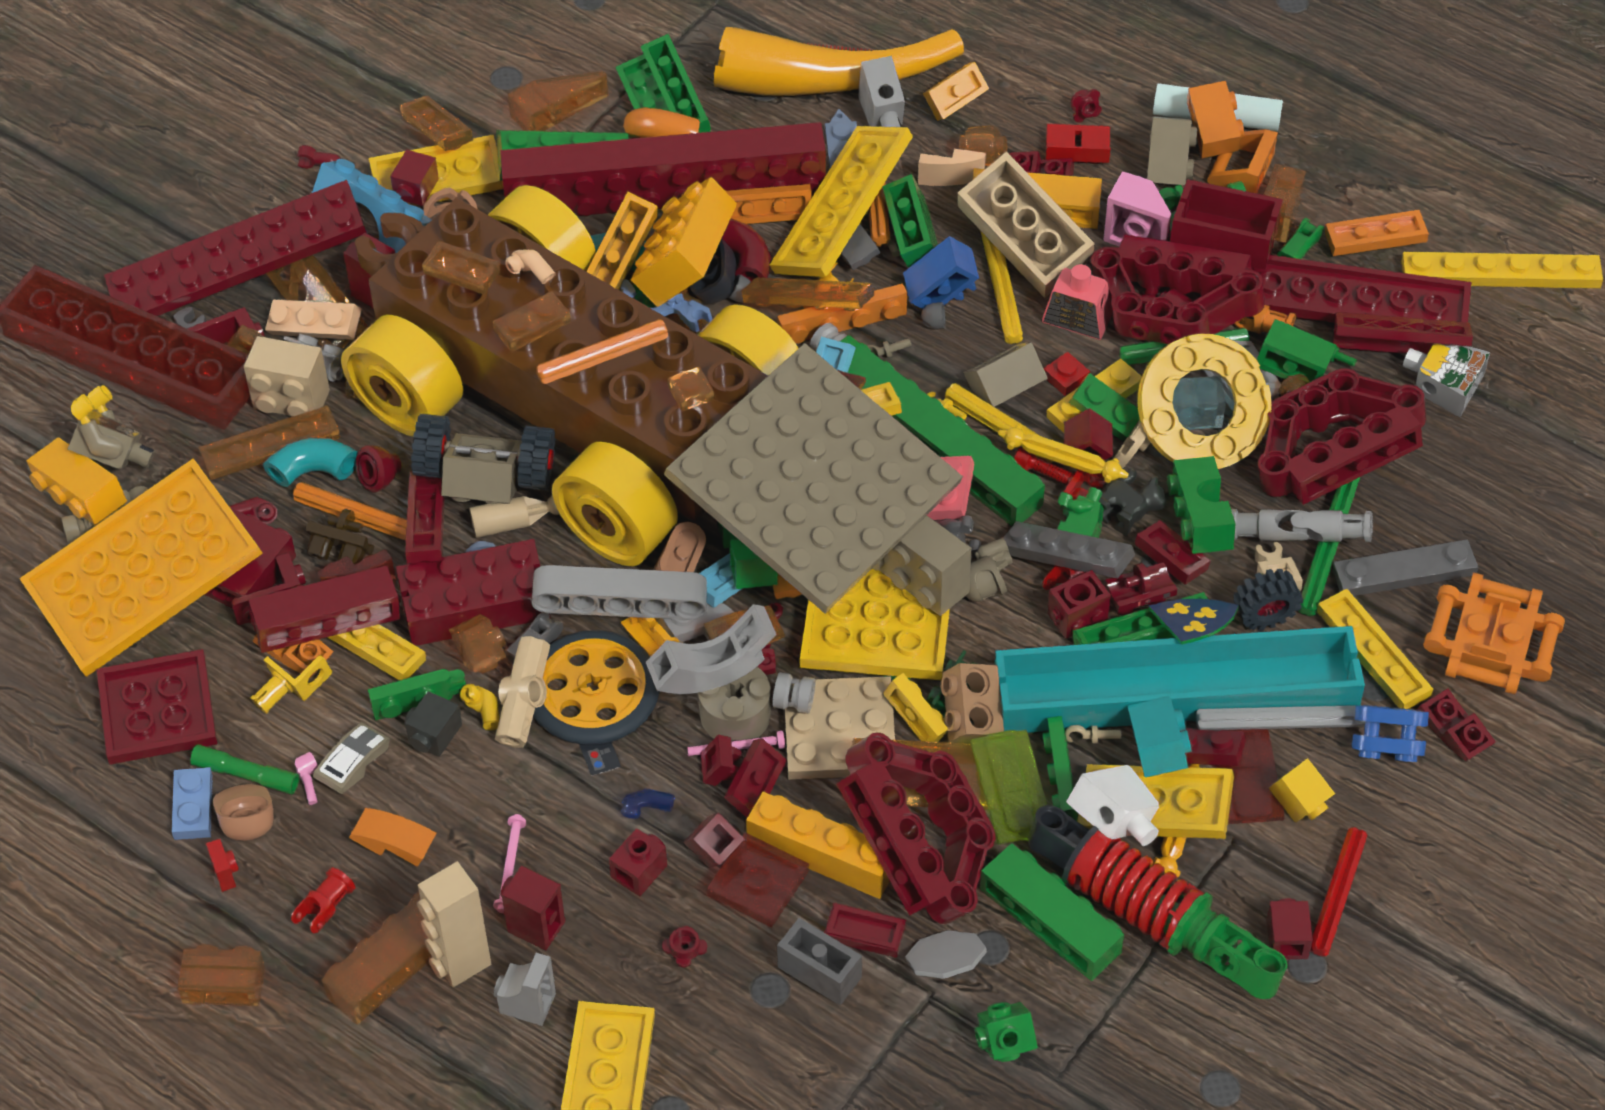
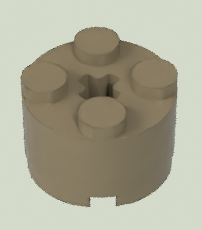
[698,667,771,740]

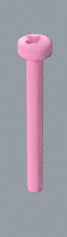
[687,730,785,756]

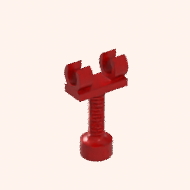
[1014,446,1106,500]

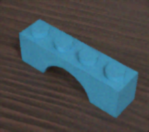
[312,159,432,253]

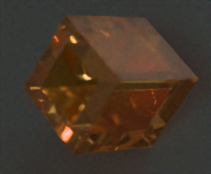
[449,614,506,674]

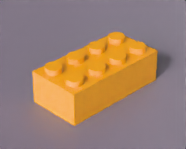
[631,177,737,307]

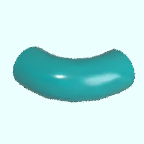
[263,438,358,487]

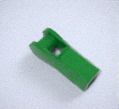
[1276,218,1324,259]

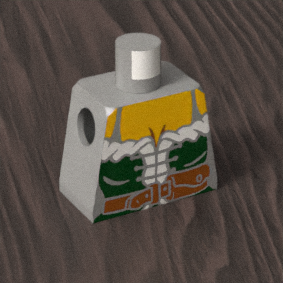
[1403,343,1490,417]

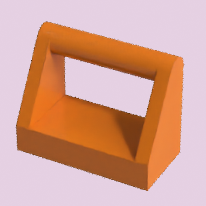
[1207,129,1278,194]

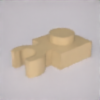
[1255,542,1303,591]

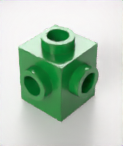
[974,1002,1038,1062]

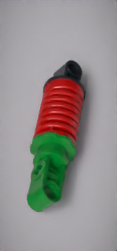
[1028,805,1287,999]

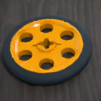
[533,630,660,745]

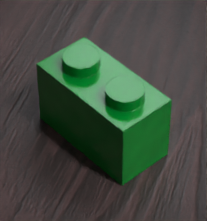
[1257,319,1337,386]

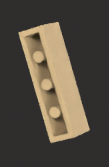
[417,861,492,987]

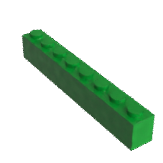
[840,335,1045,526]

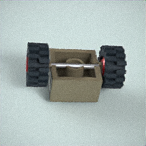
[411,414,555,504]

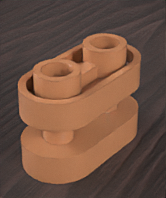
[654,522,706,572]

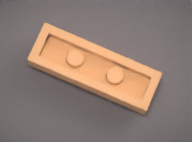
[265,300,362,340]

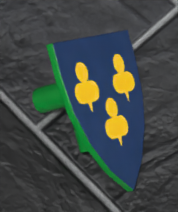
[1149,599,1239,645]

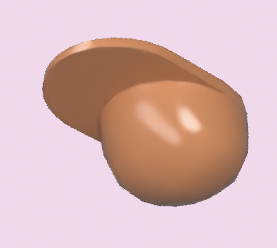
[213,784,274,841]

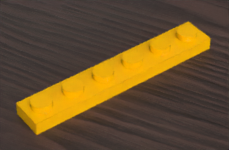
[1401,252,1603,288]

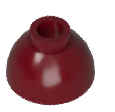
[356,445,402,493]

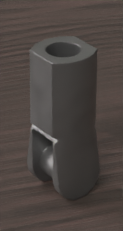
[504,612,563,666]

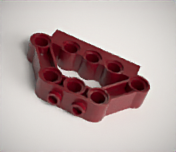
[1091,234,1265,344]
[1258,368,1426,505]
[836,732,996,924]

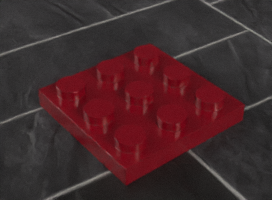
[97,649,218,765]

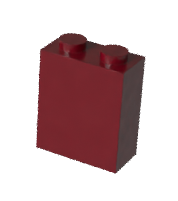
[204,510,296,608]

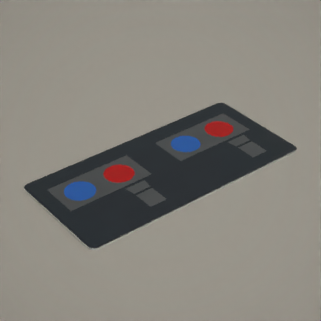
[579,714,621,776]

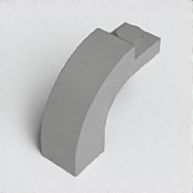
[646,604,776,694]

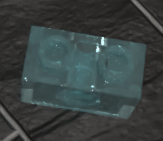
[1172,376,1226,430]

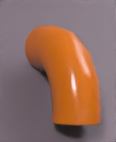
[623,107,700,139]

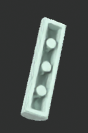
[1153,84,1283,132]

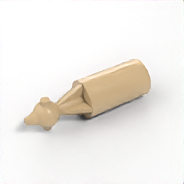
[469,495,560,538]

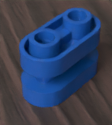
[1352,705,1429,762]

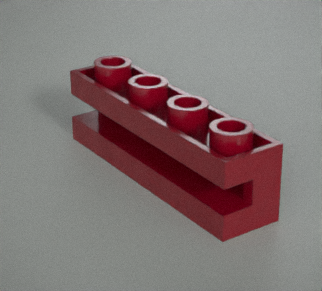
[248,566,400,653]

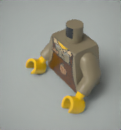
[68,385,155,469]

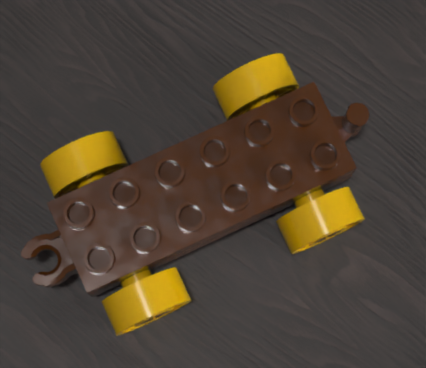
[341,185,799,566]

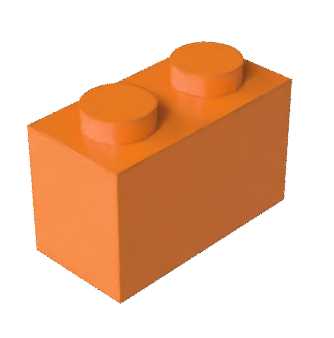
[1187,81,1245,158]

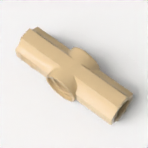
[495,636,550,748]

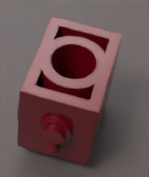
[1047,570,1111,639]

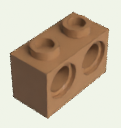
[941,663,1004,744]

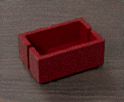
[1170,179,1283,270]

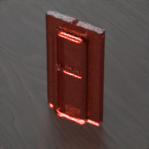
[1215,729,1285,824]

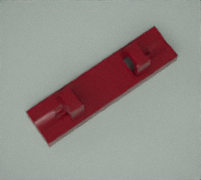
[405,471,445,564]

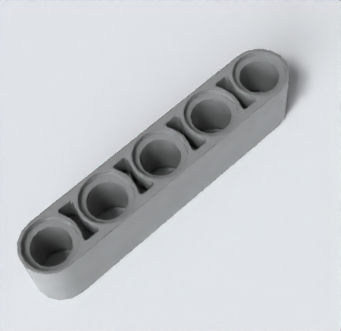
[532,565,707,620]

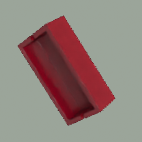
[396,539,551,646]

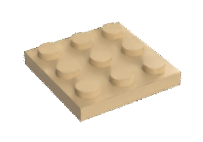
[785,676,895,780]

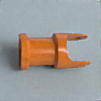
[1234,305,1296,334]

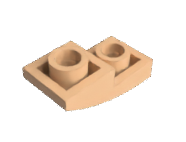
[918,149,986,186]

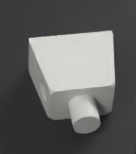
[1066,765,1159,846]

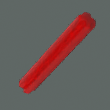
[1310,827,1367,957]

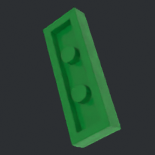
[1043,716,1078,821]

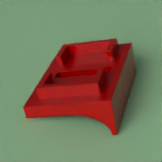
[1046,124,1111,163]

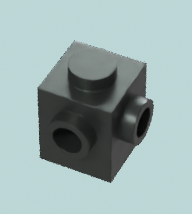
[405,691,462,757]

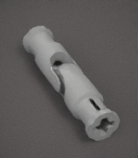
[1231,509,1373,542]

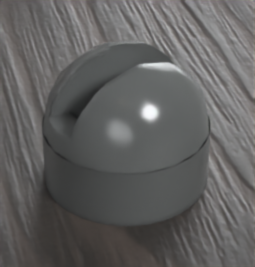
[728,274,755,303]
[921,302,946,329]

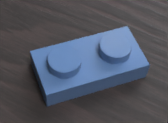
[172,767,213,840]

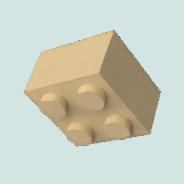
[244,336,330,421]

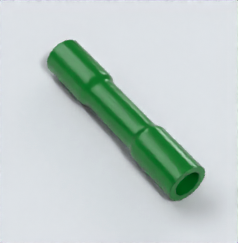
[190,744,299,795]

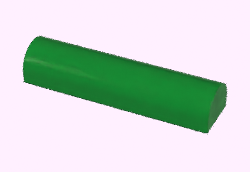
[1073,592,1208,645]

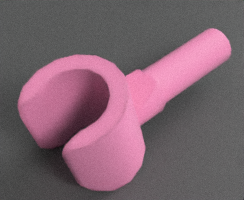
[295,752,318,805]

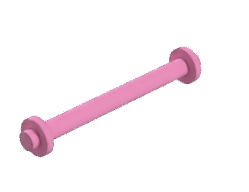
[493,814,526,913]

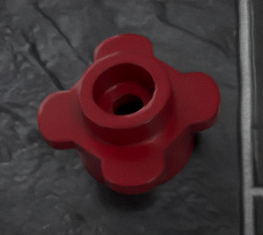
[1070,89,1102,123]
[662,926,708,968]

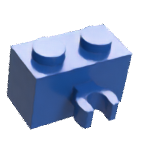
[903,236,979,309]

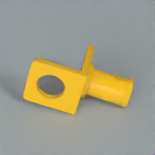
[250,655,332,714]

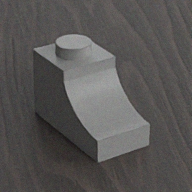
[494,953,556,1026]

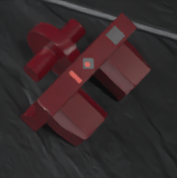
[1105,562,1178,616]

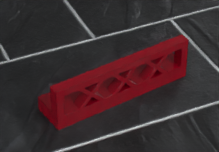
[1332,312,1473,355]

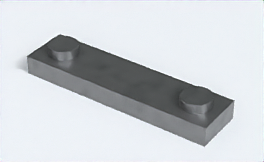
[1332,539,1478,596]

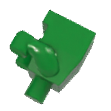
[1057,487,1104,538]

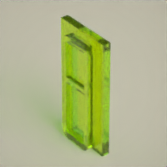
[970,730,1047,845]

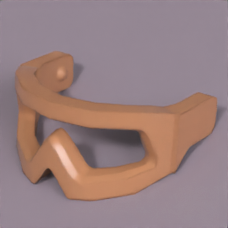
[423,187,478,218]

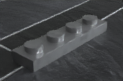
[1003,521,1135,579]

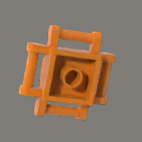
[1423,572,1565,695]

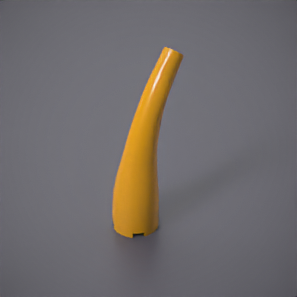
[714,27,964,96]

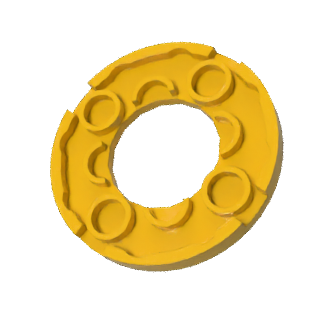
[1137,334,1271,469]

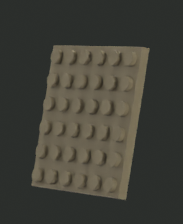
[664,343,963,614]

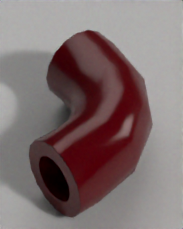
[722,218,771,289]

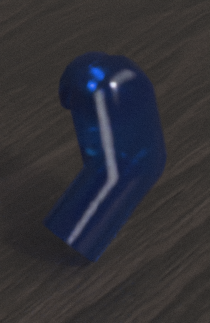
[621,788,675,819]

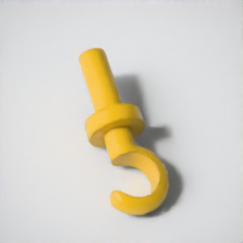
[927,391,967,420]

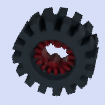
[1233,569,1303,630]

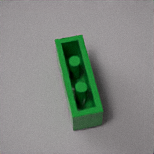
[882,174,938,268]

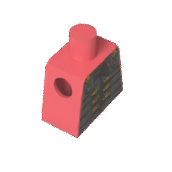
[1042,264,1112,340]

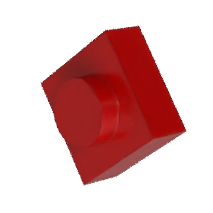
[1043,352,1090,396]
[206,839,239,892]

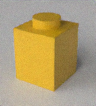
[1269,758,1335,823]

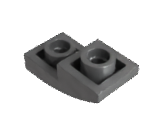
[840,223,880,270]

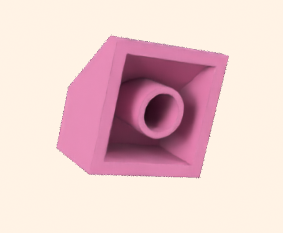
[1104,171,1171,246]

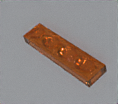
[741,277,874,311]
[199,405,340,480]

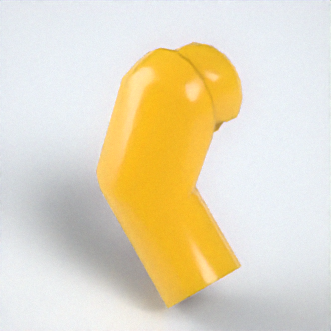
[460,684,500,731]

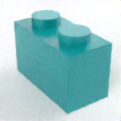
[1127,696,1192,778]

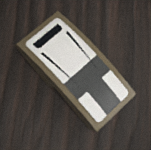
[313,722,390,794]

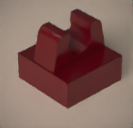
[701,734,742,786]

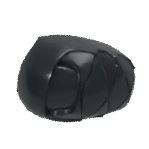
[690,238,736,304]

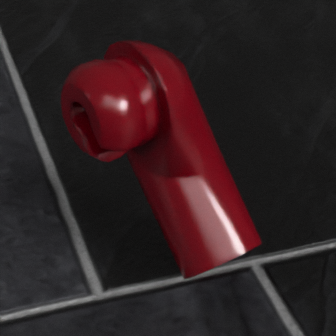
[229,497,278,524]

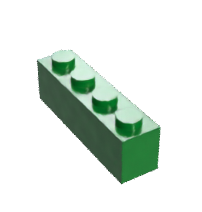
[980,843,1124,982]

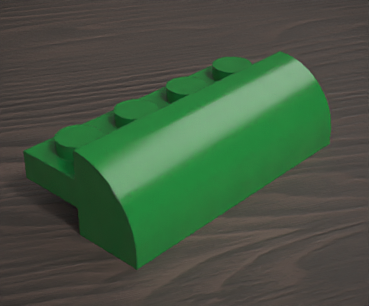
[616,33,711,133]

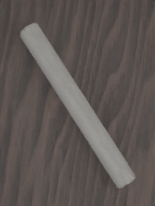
[1195,706,1365,730]

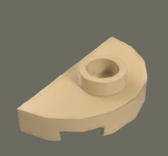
[1112,420,1151,469]

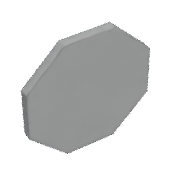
[905,930,987,979]

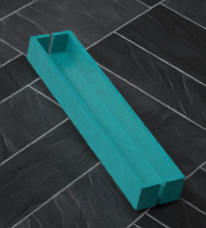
[994,626,1365,734]

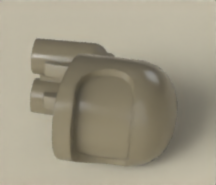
[966,538,1013,602]

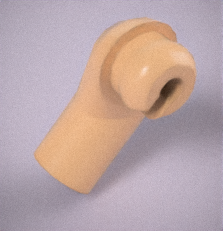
[505,250,556,284]

